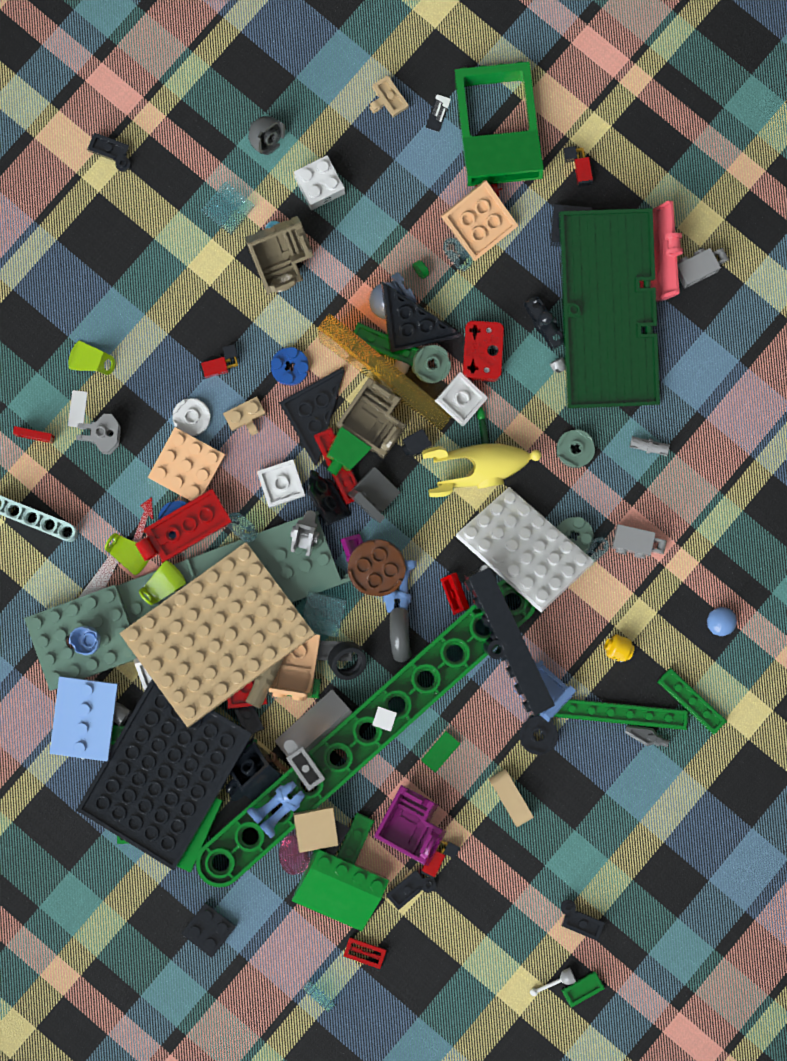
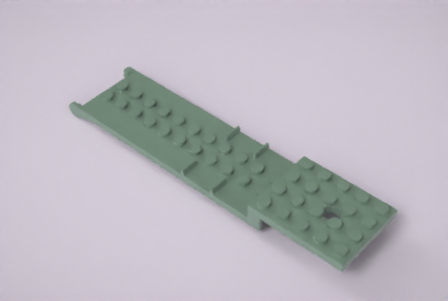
[24,511,351,691]

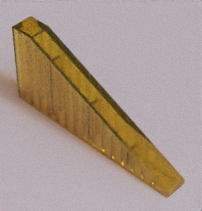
[317,313,452,431]

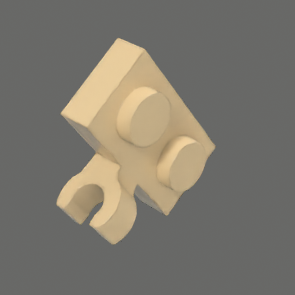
[369,75,409,117]
[223,397,266,436]

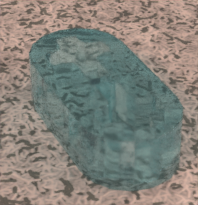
[443,238,472,271]
[227,512,257,542]
[586,537,609,562]
[302,980,336,1013]

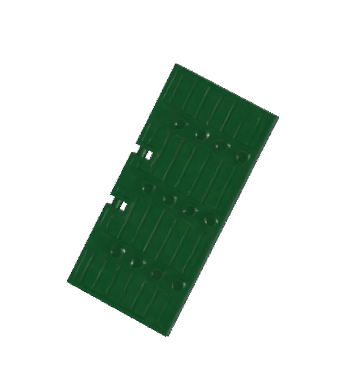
[559,208,660,409]

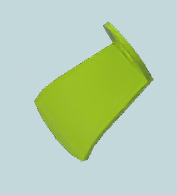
[68,340,116,375]
[104,533,149,575]
[139,561,186,605]

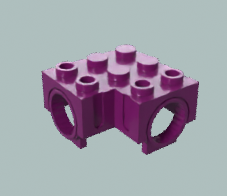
[374,785,447,866]

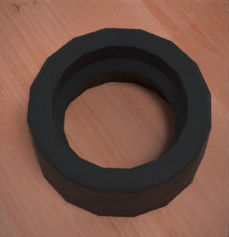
[328,641,367,680]

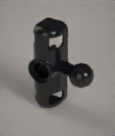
[523,296,564,351]

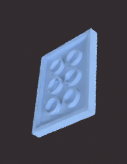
[49,676,118,761]

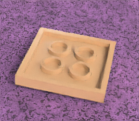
[440,180,518,261]
[148,427,226,501]

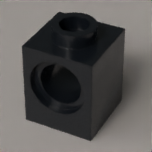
[401,429,432,459]

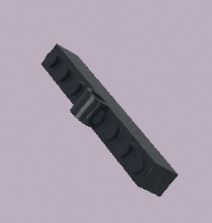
[464,565,555,716]

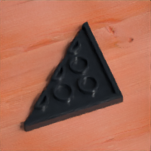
[381,281,461,352]
[279,367,345,466]

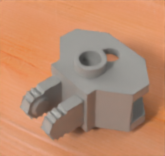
[76,414,121,455]
[290,510,320,556]

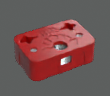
[462,321,504,382]

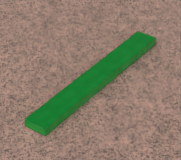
[538,699,688,730]

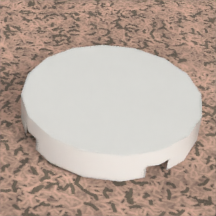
[172,398,211,436]

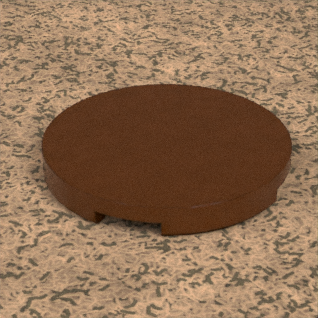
[348,539,406,597]

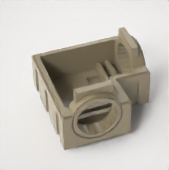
[244,216,314,295]
[336,377,406,459]

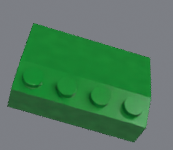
[291,849,389,931]

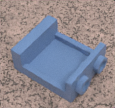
[514,660,576,722]

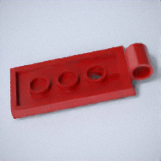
[135,489,232,563]

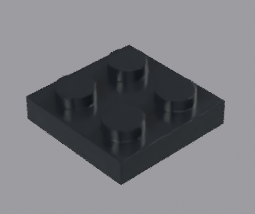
[181,902,236,958]

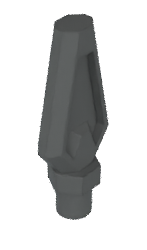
[625,725,670,747]

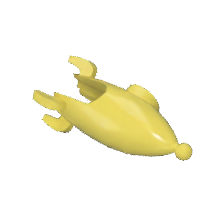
[422,443,541,497]

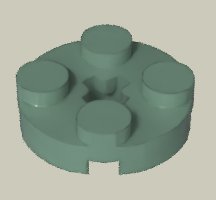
[412,345,451,383]
[556,430,595,468]
[556,517,594,553]

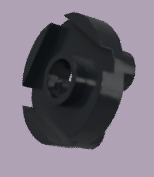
[519,716,558,755]

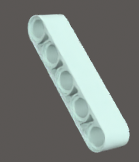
[0,496,78,542]

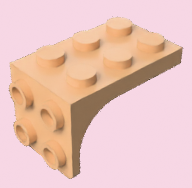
[269,634,321,701]

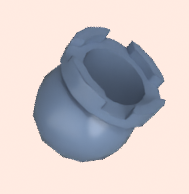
[369,272,417,319]

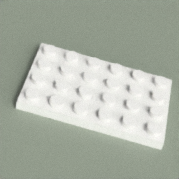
[456,487,594,612]

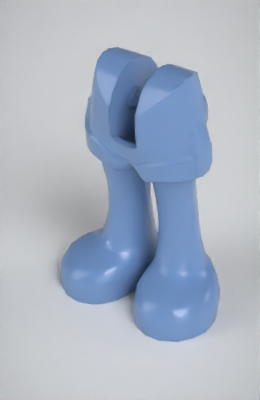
[383,560,417,613]
[247,781,305,838]

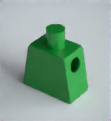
[326,427,371,476]

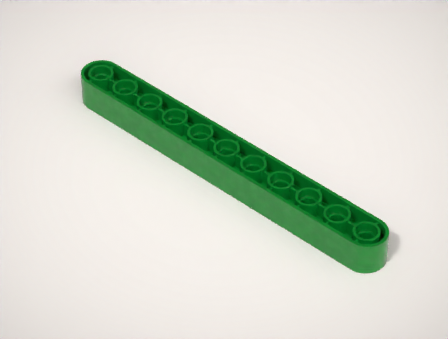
[196,580,535,887]

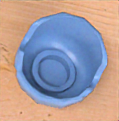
[707,607,737,636]
[69,625,101,656]

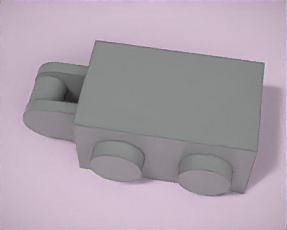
[677,248,729,289]
[611,524,667,559]
[284,740,326,791]

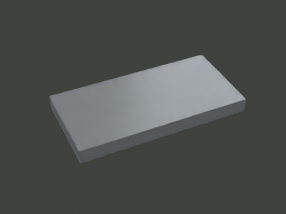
[275,690,353,757]

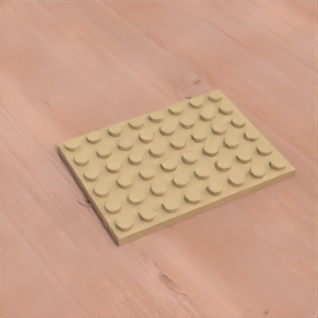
[119,542,315,728]

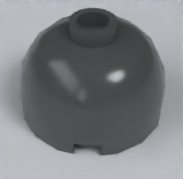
[248,116,286,155]

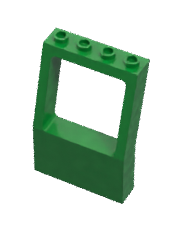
[455,61,543,187]

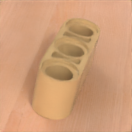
[489,769,534,827]

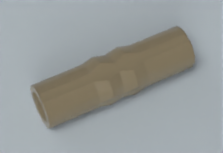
[246,657,285,709]

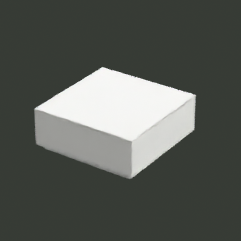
[372,707,397,731]

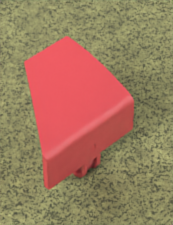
[639,201,683,302]

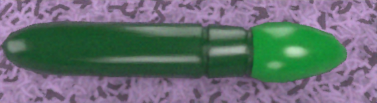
[477,407,489,444]

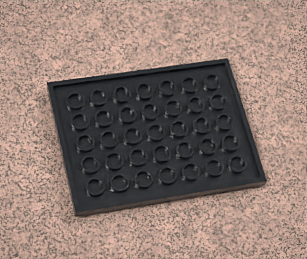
[76,679,254,871]

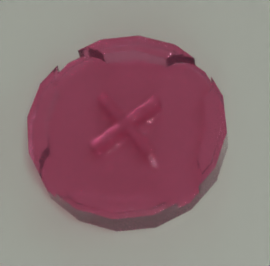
[279,835,310,875]

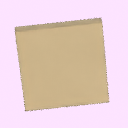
[293,806,338,853]

